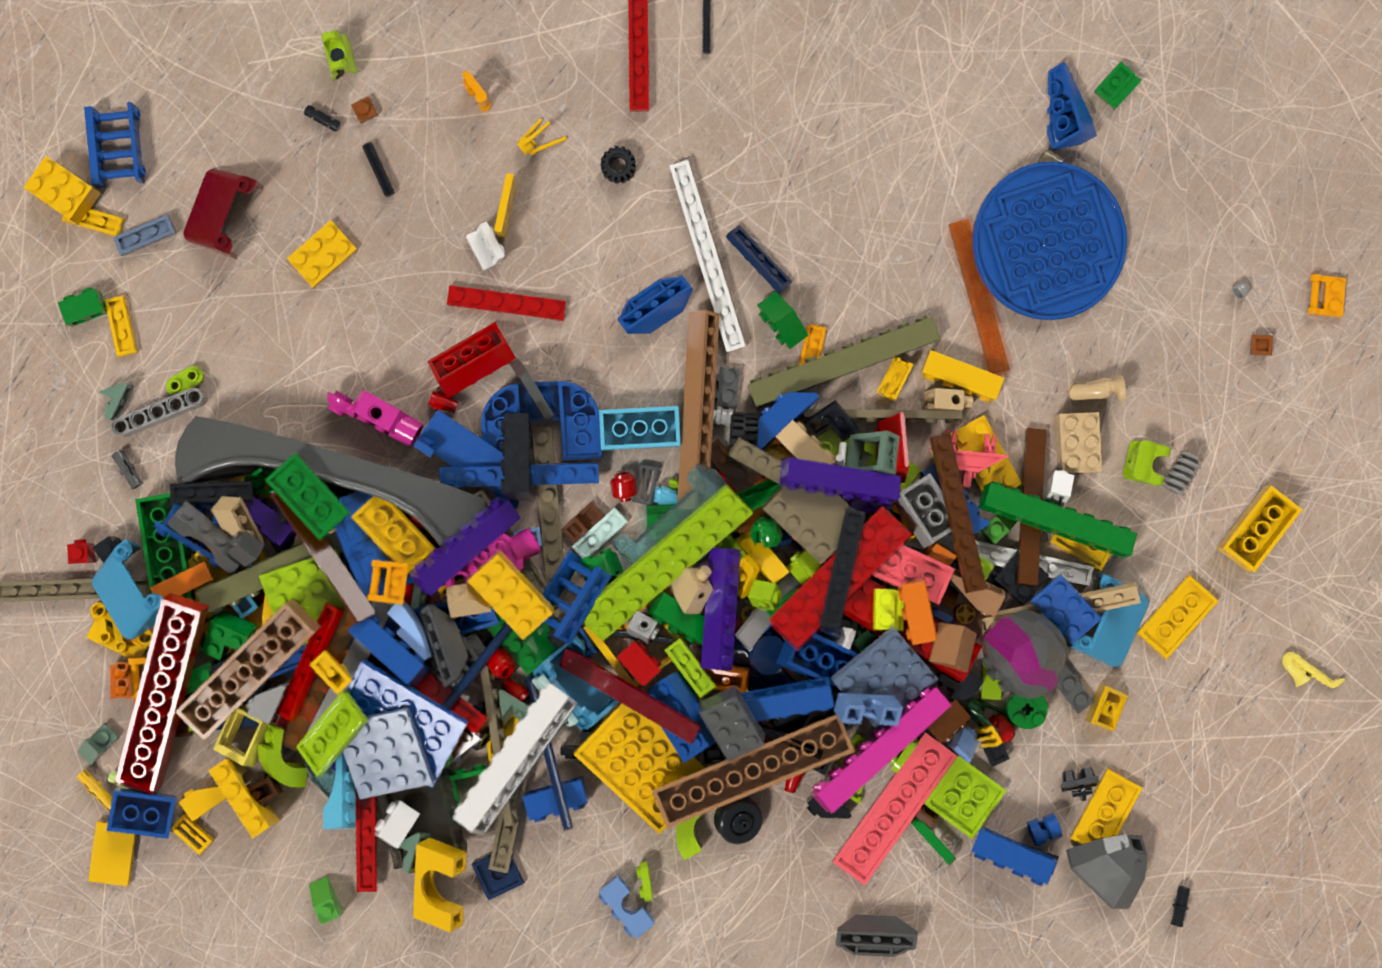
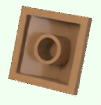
[929,622,977,672]

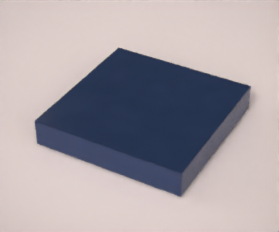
[471,855,525,901]

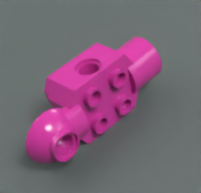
[327,390,424,448]
[445,527,542,587]

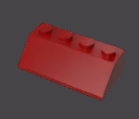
[427,322,516,398]

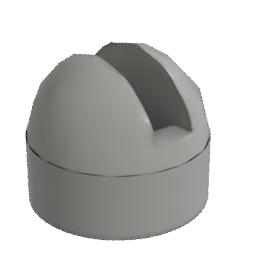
[1232,282,1250,299]

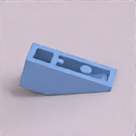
[946,727,979,763]

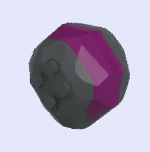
[981,610,1069,699]

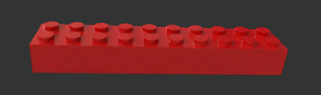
[115,593,209,795]

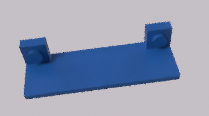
[413,410,520,510]

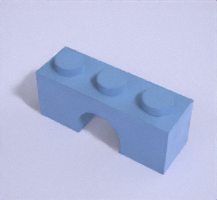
[834,693,903,726]
[599,874,655,939]

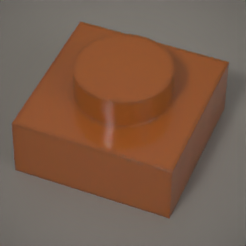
[351,96,378,124]
[1250,335,1273,356]

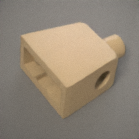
[924,388,973,411]
[668,565,713,614]

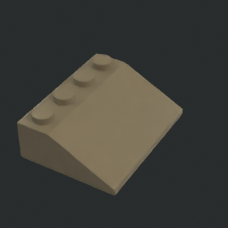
[762,485,854,564]

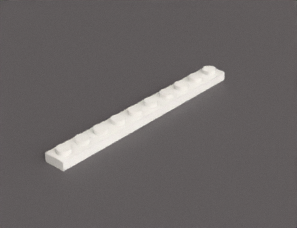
[669,160,745,353]
[905,529,1093,586]

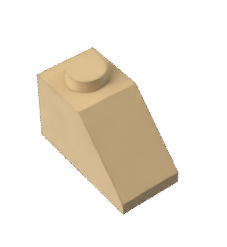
[446,584,491,618]

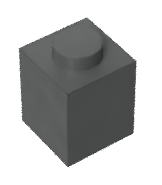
[227,530,265,567]

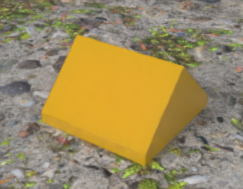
[1085,684,1128,732]

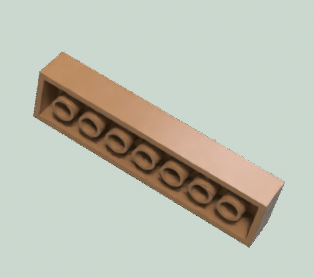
[175,598,321,740]

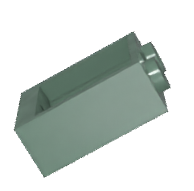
[846,431,900,475]

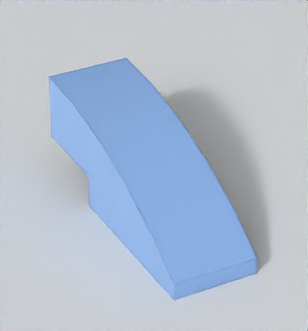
[387,601,434,660]

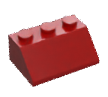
[874,412,909,483]

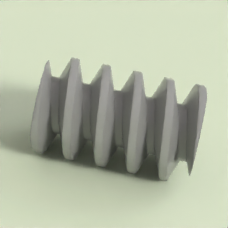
[1163,451,1201,496]

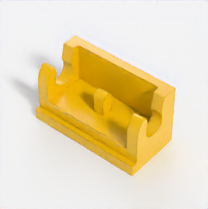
[876,357,914,402]

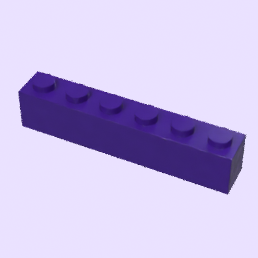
[779,457,901,505]
[409,497,520,595]
[701,548,741,670]

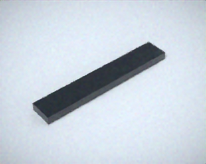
[819,508,866,631]

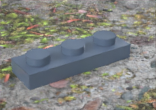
[113,214,177,256]

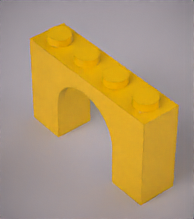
[208,758,280,839]
[413,838,467,933]

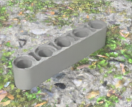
[111,388,207,437]

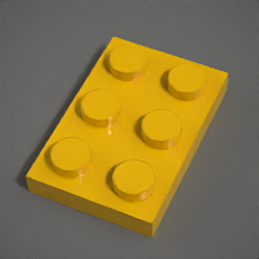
[287,220,358,289]

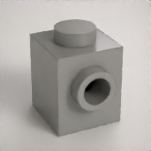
[627,611,659,644]

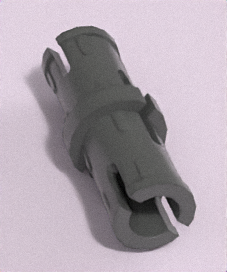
[111,450,143,490]

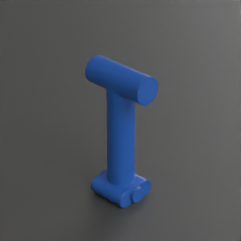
[578,625,600,657]

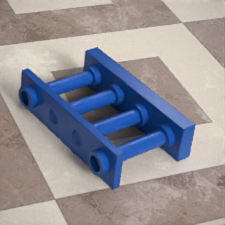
[84,102,146,189]
[153,503,220,568]
[539,550,612,645]

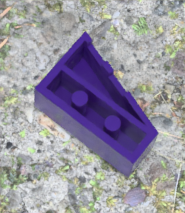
[244,495,296,550]

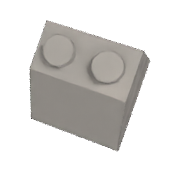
[247,680,291,724]

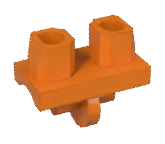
[109,662,132,699]

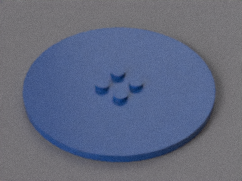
[972,162,1127,320]

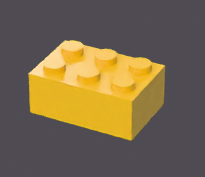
[23,155,101,225]

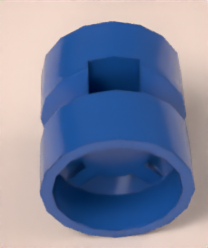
[1027,813,1063,847]

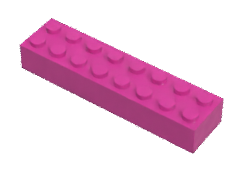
[810,687,952,813]

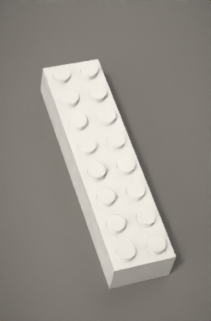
[453,683,578,836]

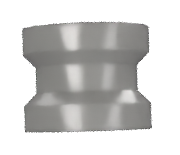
[715,406,733,428]

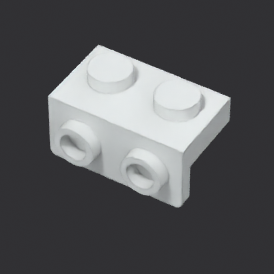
[466,222,505,270]

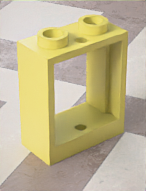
[213,704,274,767]

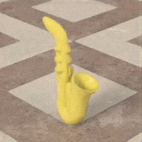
[1282,652,1345,688]

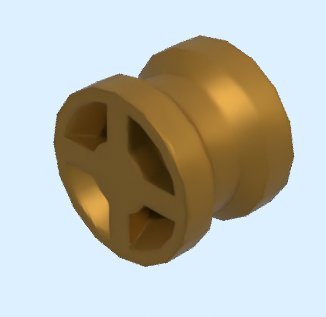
[954,604,976,624]

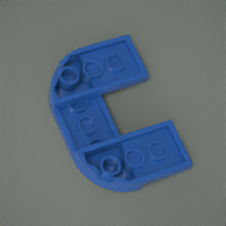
[481,380,603,460]

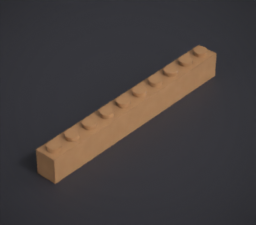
[677,310,720,510]

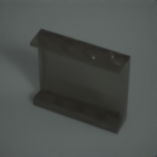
[378,774,467,869]

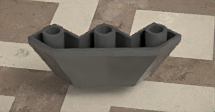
[1066,835,1147,909]

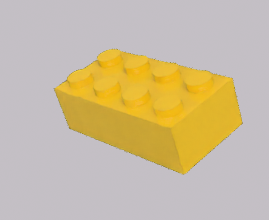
[1217,485,1303,573]
[468,549,554,640]

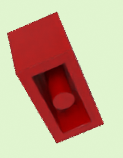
[617,640,662,687]

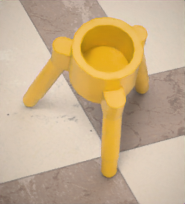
[516,119,567,156]

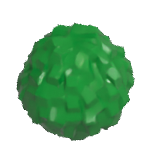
[750,517,783,548]

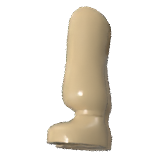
[1068,375,1126,402]

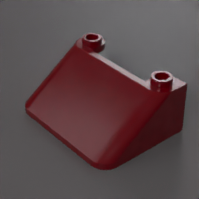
[183,169,264,259]

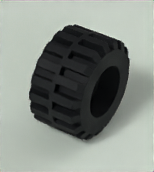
[729,412,759,462]

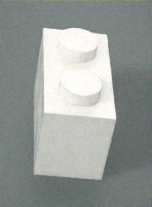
[1043,470,1074,507]
[374,800,420,848]

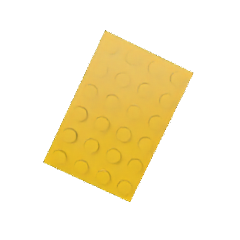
[573,703,706,835]

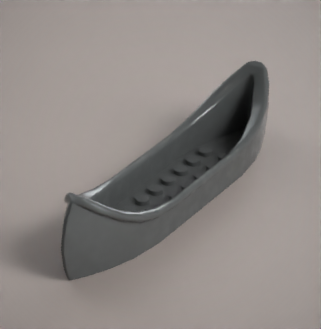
[175,416,486,547]

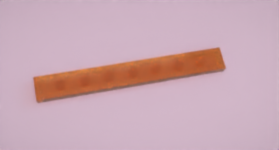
[948,219,1010,374]

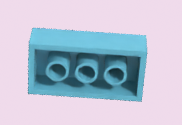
[599,406,681,451]

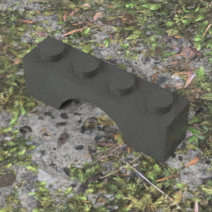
[167,501,241,575]

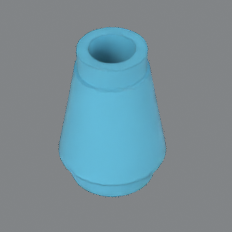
[653,486,678,505]

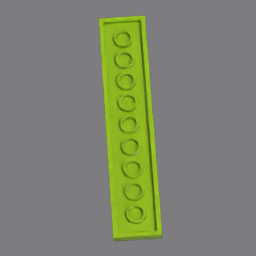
[583,485,753,641]

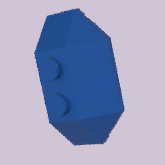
[617,275,693,334]
[757,392,820,450]

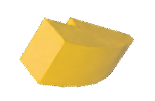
[735,532,789,583]

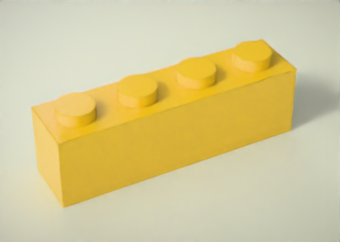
[920,350,1004,403]

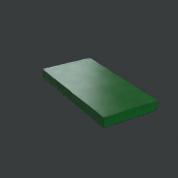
[265,453,351,540]

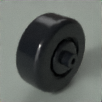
[714,796,763,844]

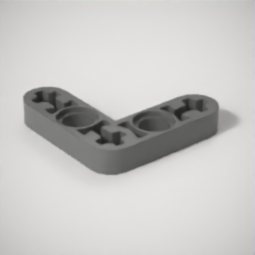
[509,358,555,422]

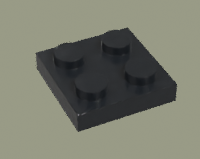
[993,550,1049,606]

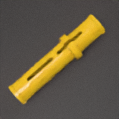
[76,769,113,813]

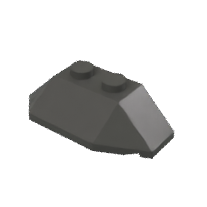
[419,604,468,687]
[836,914,918,957]

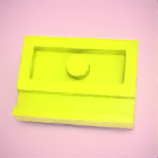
[873,589,904,631]

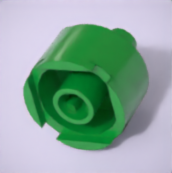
[581,548,624,584]
[1004,693,1048,729]

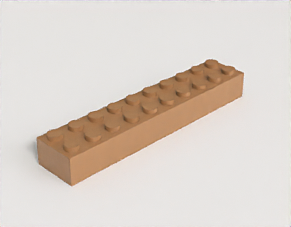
[652,715,855,829]

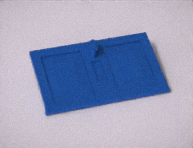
[334,491,415,599]

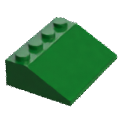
[486,612,559,675]

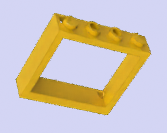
[583,600,688,687]

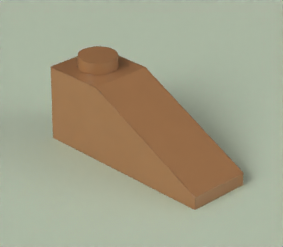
[950,566,1005,617]

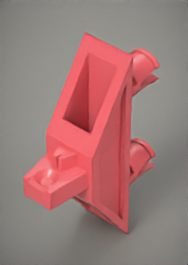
[929,430,1009,488]

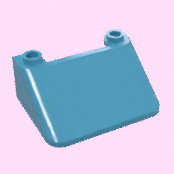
[92,539,163,640]
[1067,574,1149,667]

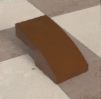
[561,501,605,544]

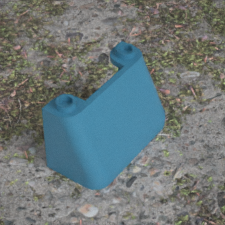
[533,636,619,731]

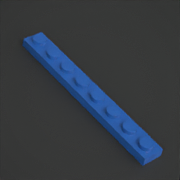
[439,462,599,487]

